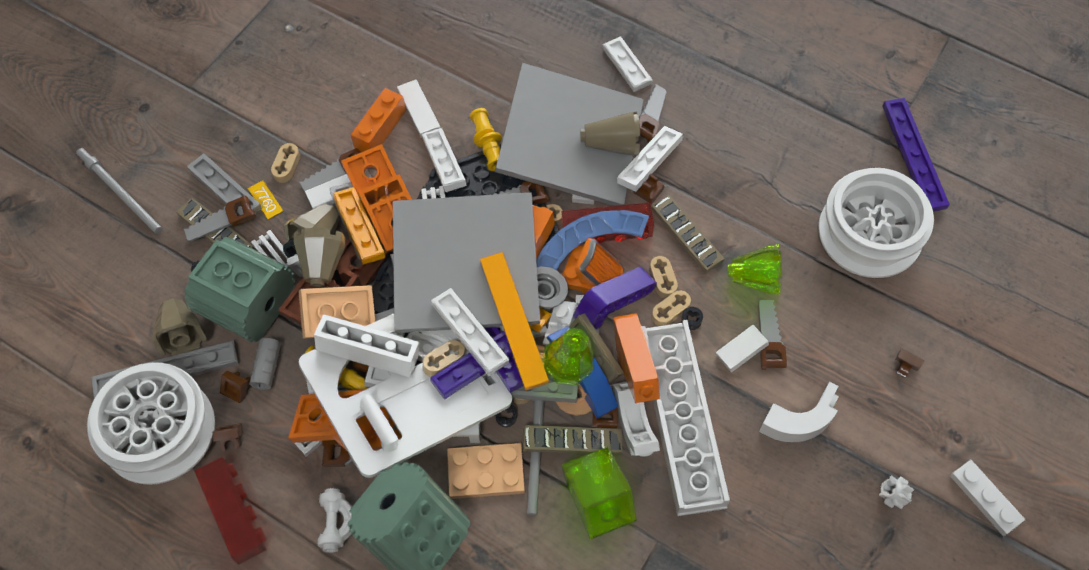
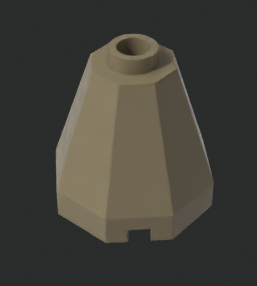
[284,203,339,241]
[294,228,346,287]
[152,298,206,356]

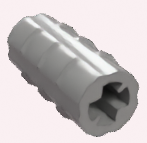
[249,338,281,390]

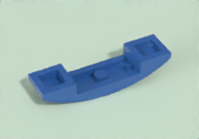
[547,326,618,419]

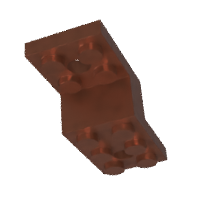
[278,237,389,326]

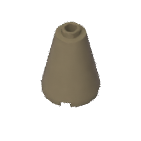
[580,111,640,156]

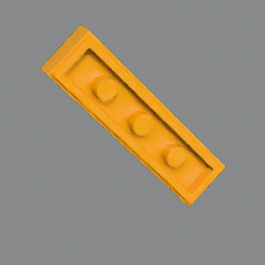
[333,187,385,265]

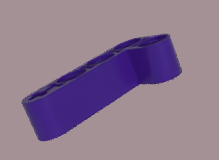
[573,267,657,330]

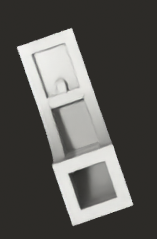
[613,381,660,456]
[759,382,839,442]

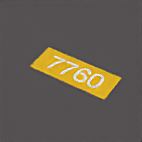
[247,180,283,219]

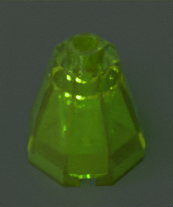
[728,244,782,294]
[543,328,594,385]

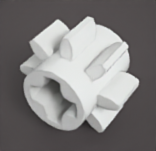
[879,476,914,509]

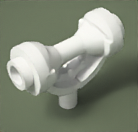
[318,488,352,553]

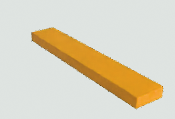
[480,252,549,391]

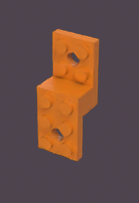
[341,144,412,254]
[288,389,402,451]

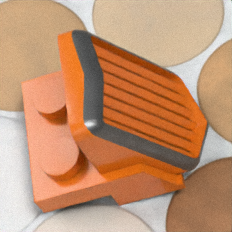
[562,238,623,295]

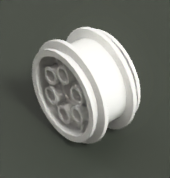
[818,168,934,278]
[87,363,215,485]

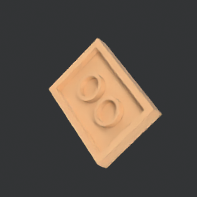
[299,285,375,339]
[447,443,525,499]

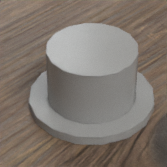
[537,266,568,311]

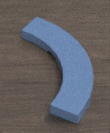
[536,210,649,271]

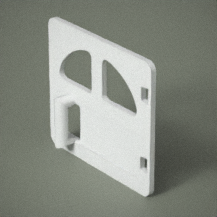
[299,314,512,478]

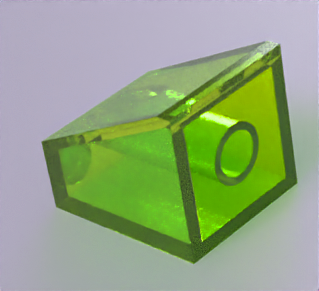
[562,447,637,540]

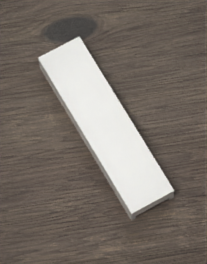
[641,320,730,516]

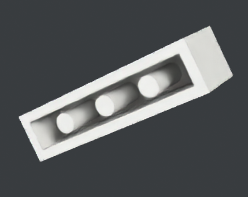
[314,314,419,377]

